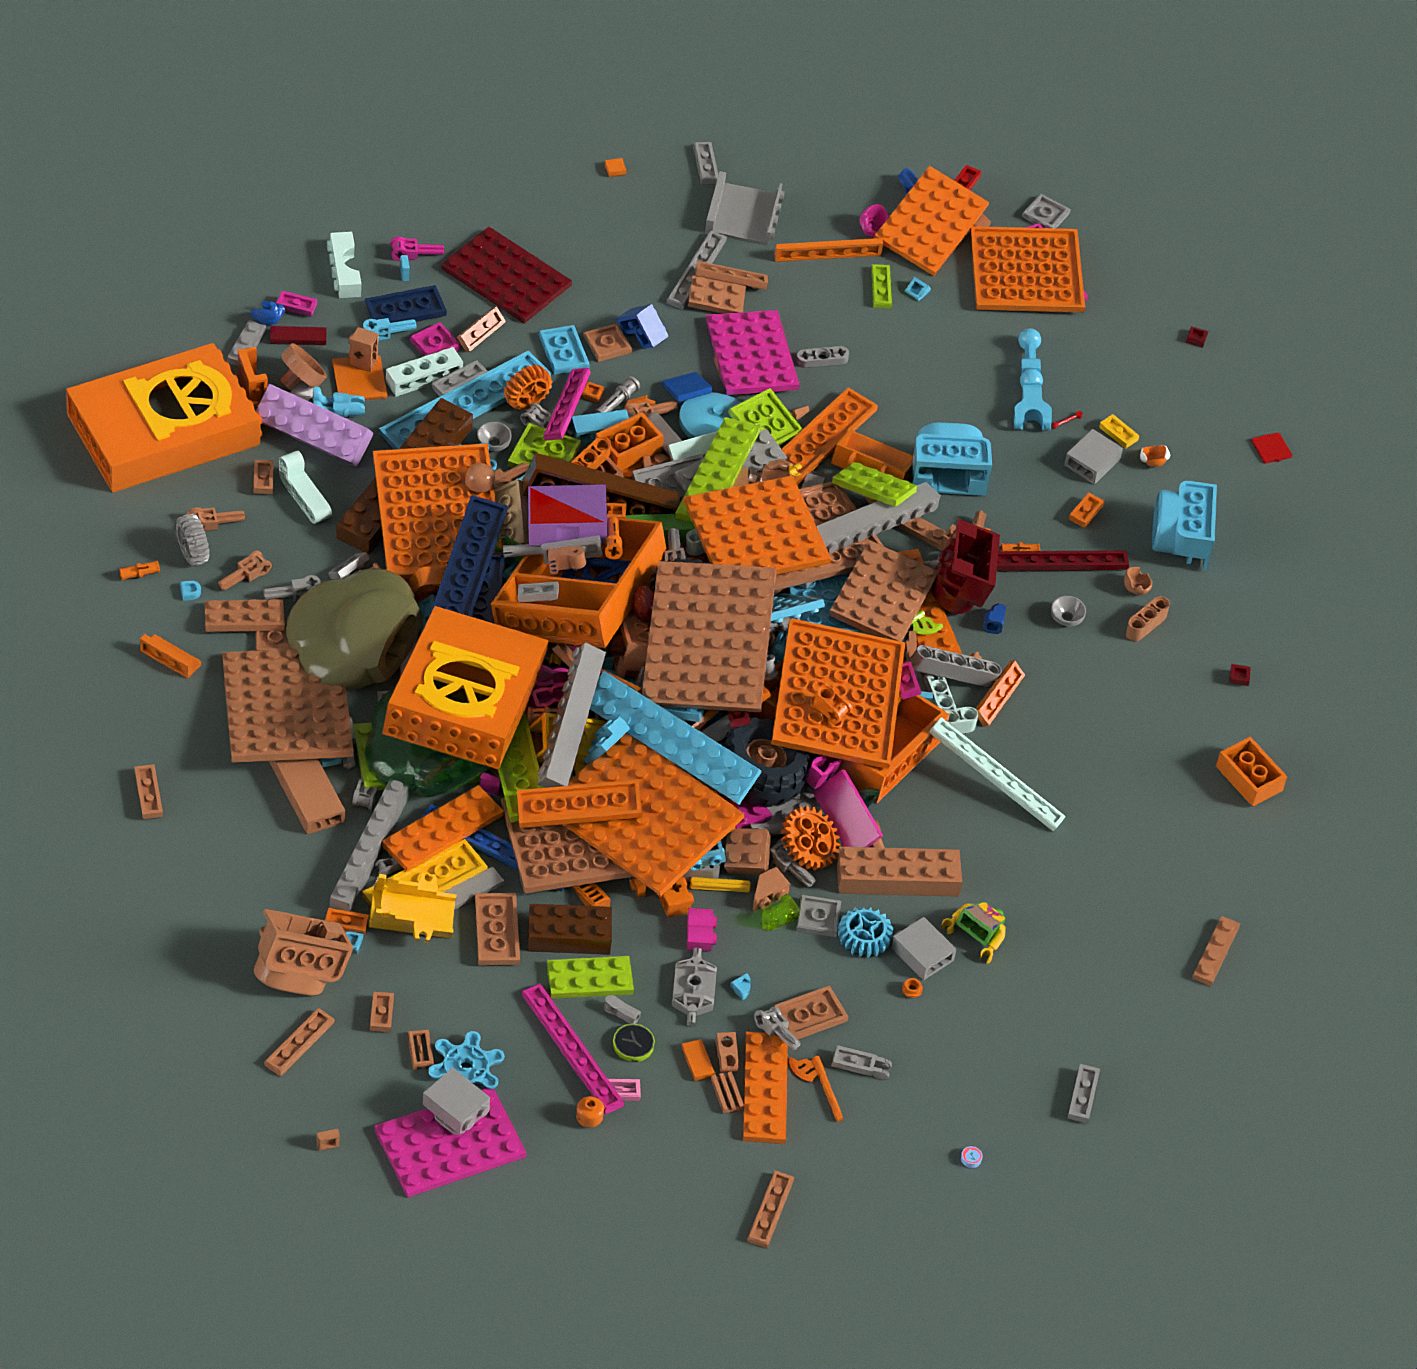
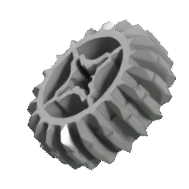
[176,513,209,566]

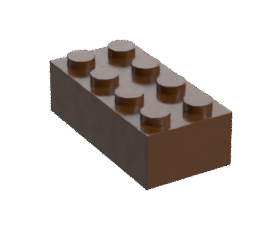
[528,904,612,955]

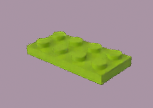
[832,462,917,507]
[547,956,634,999]

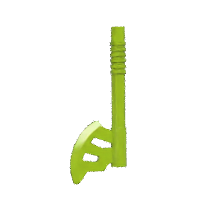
[911,610,943,635]

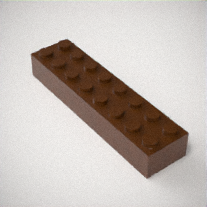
[522,453,680,515]

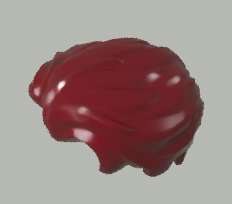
[634,586,655,621]

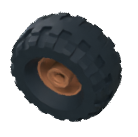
[721,717,811,807]

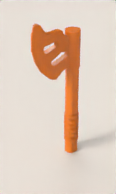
[789,1056,843,1122]

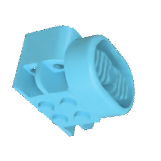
[912,422,992,496]
[1152,481,1217,571]

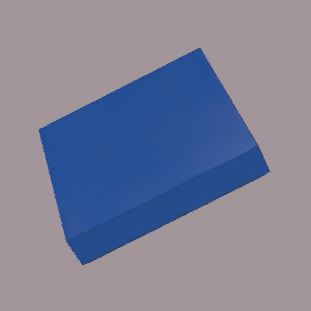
[662,372,712,402]

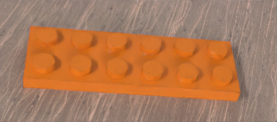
[517,780,642,828]
[382,785,504,872]
[743,1031,788,1144]

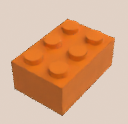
[596,412,664,470]
[1216,736,1287,807]

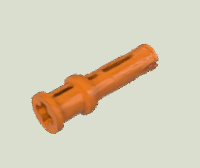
[605,517,623,559]

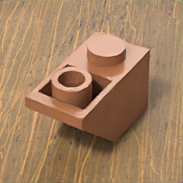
[752,867,790,912]

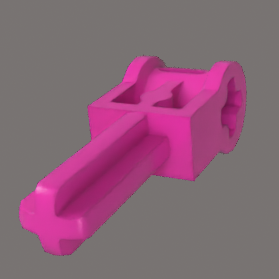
[390,236,444,261]

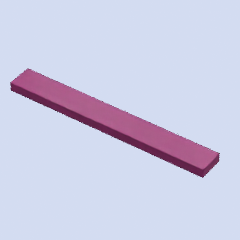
[522,983,624,1115]

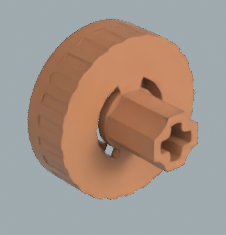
[280,343,327,390]

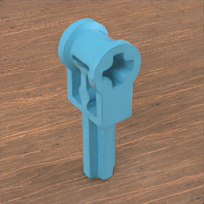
[363,318,416,341]

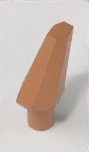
[790,405,809,420]

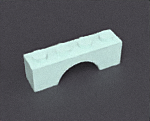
[327,232,361,298]

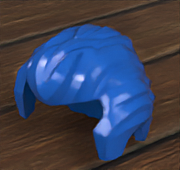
[250,301,285,326]

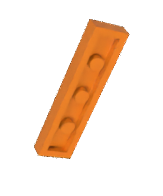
[976,661,1025,727]

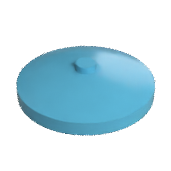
[679,392,742,439]

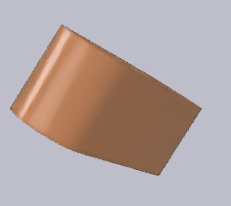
[1125,596,1170,642]

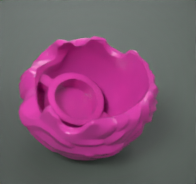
[860,204,889,238]

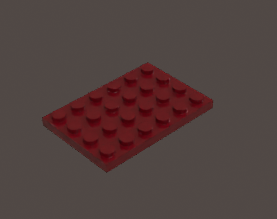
[441,227,572,324]

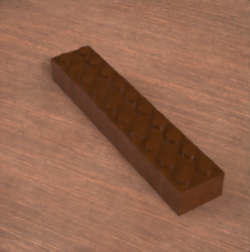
[336,398,473,555]

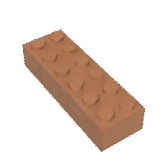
[836,847,962,897]

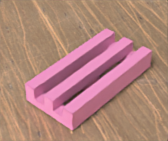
[608,1079,641,1101]

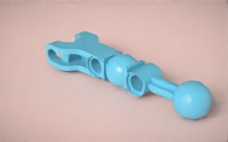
[1014,328,1052,430]

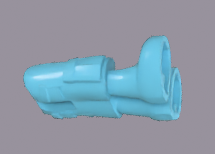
[312,386,365,417]

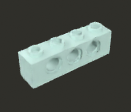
[386,347,463,397]

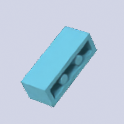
[570,410,629,445]

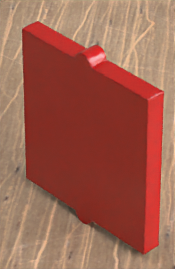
[1251,432,1293,464]

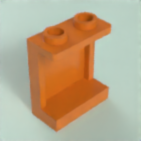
[238,347,268,407]

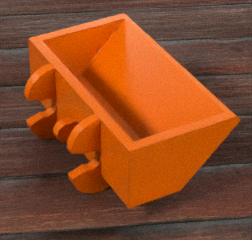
[831,430,913,480]

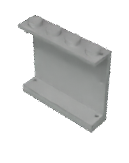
[705,171,785,245]

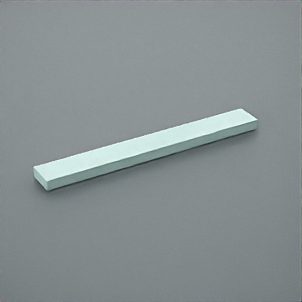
[929,717,1066,832]

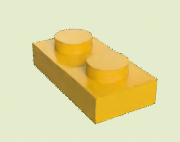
[1099,414,1139,449]

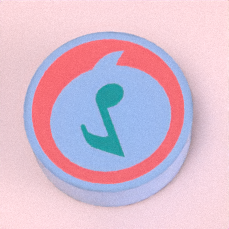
[961,1146,983,1168]

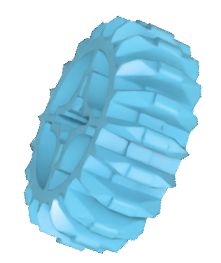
[838,906,893,958]

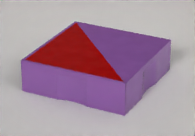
[528,484,607,546]

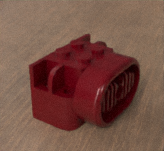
[932,519,1000,614]

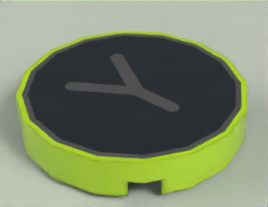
[613,1024,655,1062]

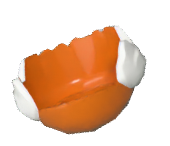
[1140,445,1171,467]

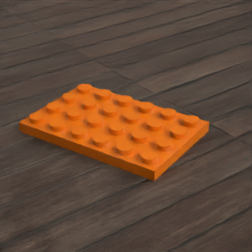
[874,166,989,276]

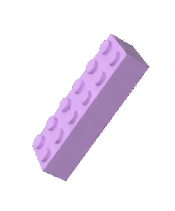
[256,384,374,467]

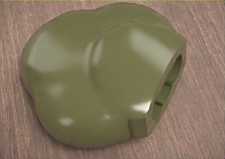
[286,568,424,692]

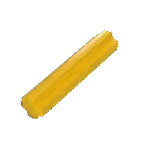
[690,877,751,892]

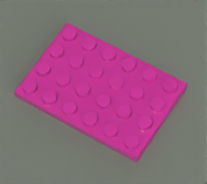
[705,310,799,395]
[374,1088,526,1198]

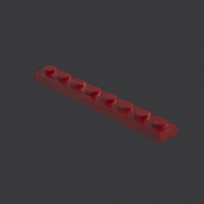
[997,550,1129,571]

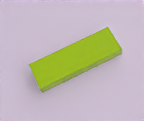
[871,264,892,309]

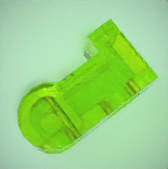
[760,894,799,931]

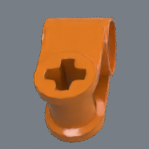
[813,685,852,724]

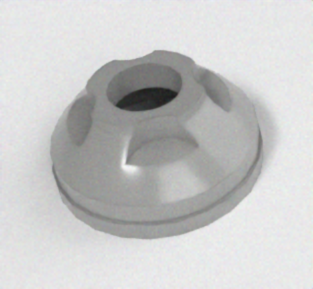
[477,422,512,452]
[1051,596,1086,626]

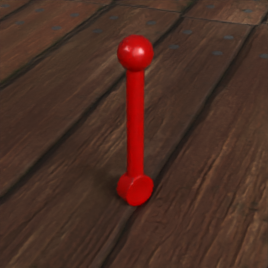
[1051,411,1083,429]

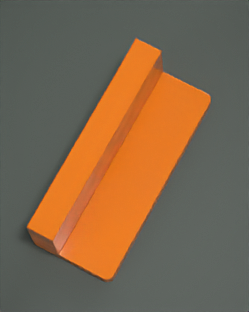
[140,634,201,679]

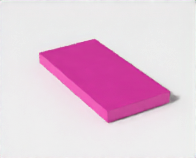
[813,770,883,847]

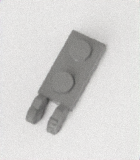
[831,1045,892,1080]

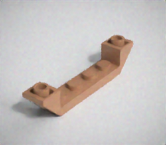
[864,496,956,550]

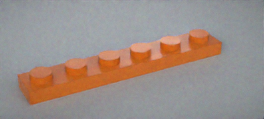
[774,238,883,262]

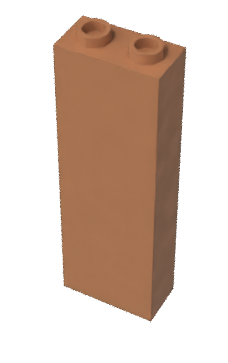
[269,759,345,835]

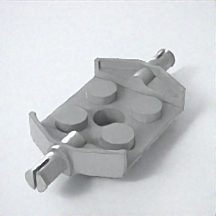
[672,947,717,1027]

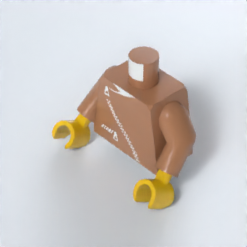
[748,459,802,483]

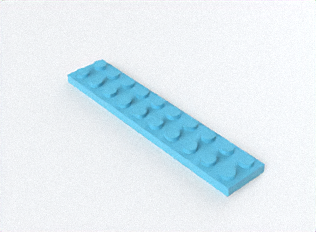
[379,350,551,449]
[590,671,762,805]

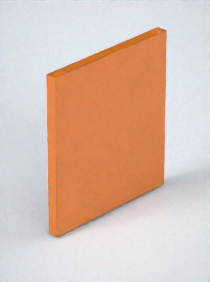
[332,355,388,400]

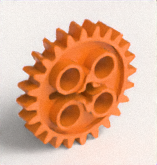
[781,806,840,871]

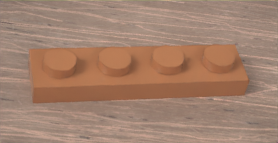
[695,261,768,290]
[1192,916,1240,986]

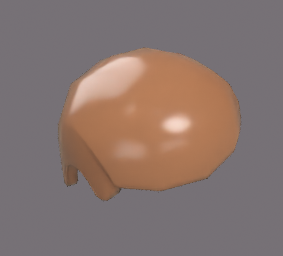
[465,463,495,492]
[1123,567,1153,595]

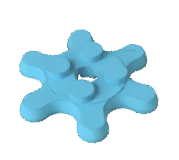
[428,1031,505,1089]

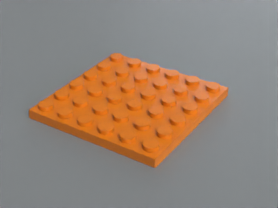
[970,226,1085,312]
[684,475,831,575]

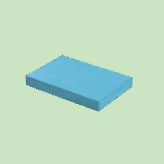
[538,325,590,375]

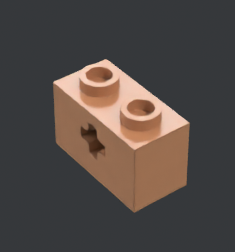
[348,327,379,372]

